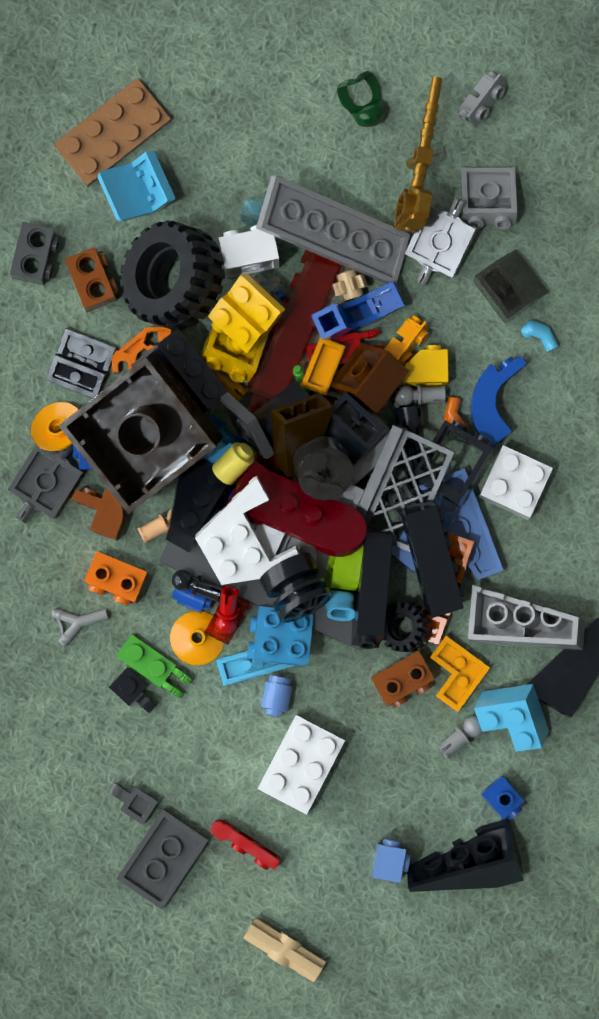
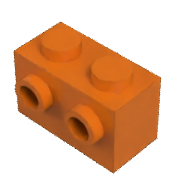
[84,551,149,606]

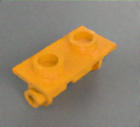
[384,315,429,366]

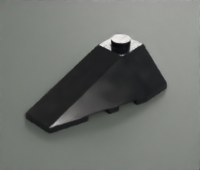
[407,819,524,892]

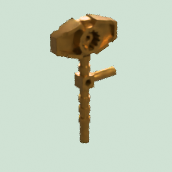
[394,77,443,234]

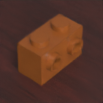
[370,651,435,708]

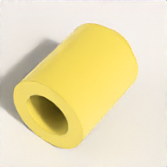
[212,442,254,485]

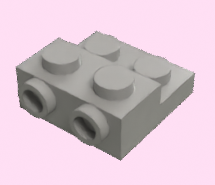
[461,167,517,229]

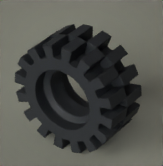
[382,602,432,652]

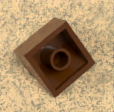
[330,343,409,414]

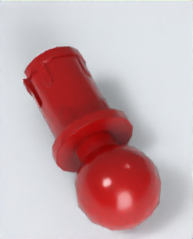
[215,586,239,635]

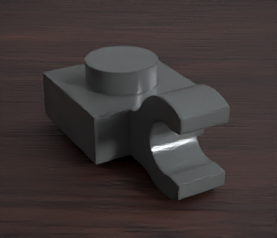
[109,783,158,825]

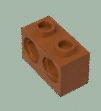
[65,247,119,313]

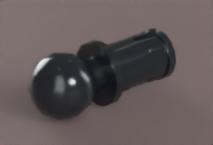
[172,570,224,603]

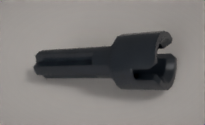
[395,405,424,479]

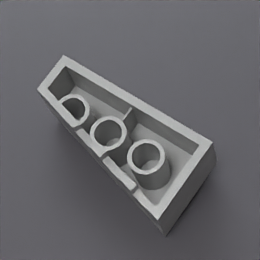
[468,585,585,650]

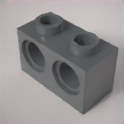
[10,222,59,286]

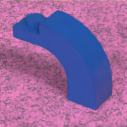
[311,281,406,340]
[470,356,527,448]

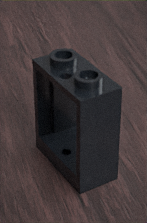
[414,420,494,507]

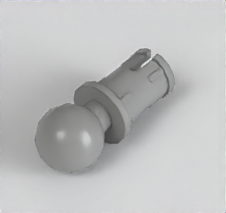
[393,384,445,406]
[437,716,483,759]

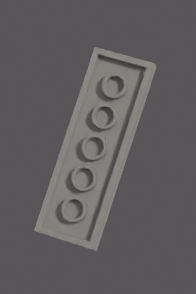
[256,175,410,284]

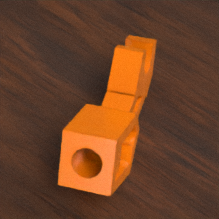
[111,327,172,373]

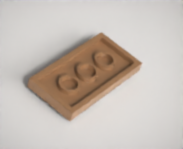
[53,78,171,187]

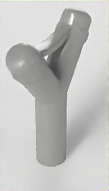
[51,608,109,646]

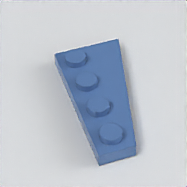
[419,468,504,580]

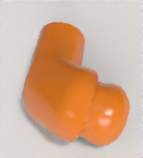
[443,397,470,433]

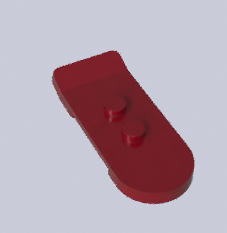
[228,462,366,557]

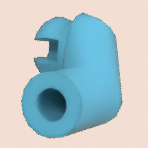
[521,320,559,352]

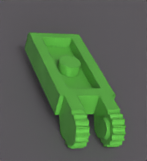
[116,634,193,699]

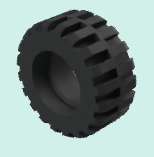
[120,220,225,330]

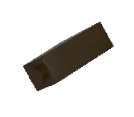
[271,393,333,478]

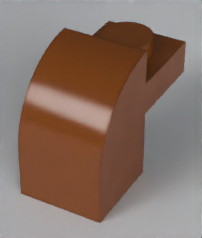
[72,487,124,541]

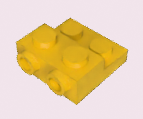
[207,273,286,353]
[200,327,269,382]

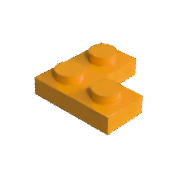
[429,636,490,712]

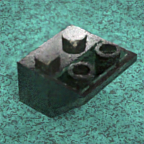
[473,249,549,324]

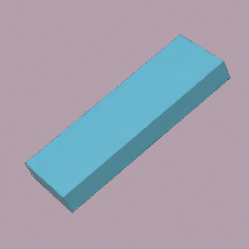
[216,651,295,686]

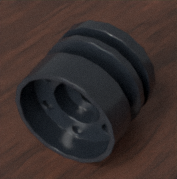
[259,553,333,623]

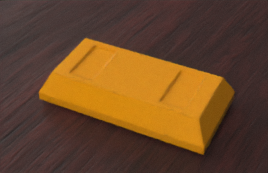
[301,336,346,396]

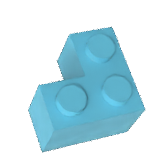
[474,684,549,752]

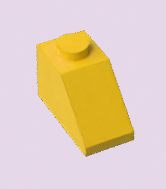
[402,345,448,386]

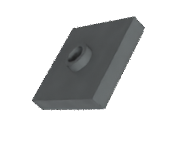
[220,392,274,459]

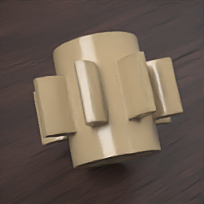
[332,270,368,302]

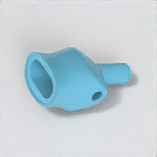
[325,589,355,621]

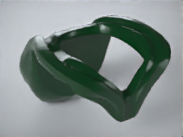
[337,71,385,127]

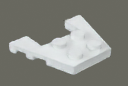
[195,476,300,585]

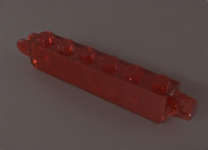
[247,250,341,414]

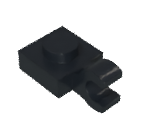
[109,667,157,713]

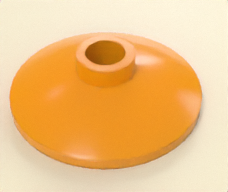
[31,402,78,451]
[170,611,225,665]

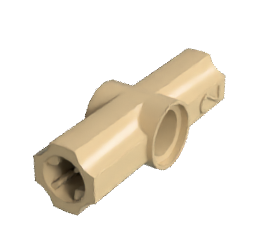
[243,917,326,982]

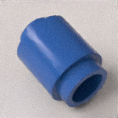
[172,588,213,614]

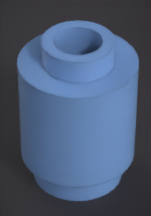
[261,675,293,717]

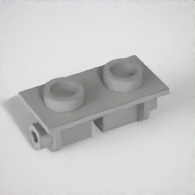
[458,72,507,129]

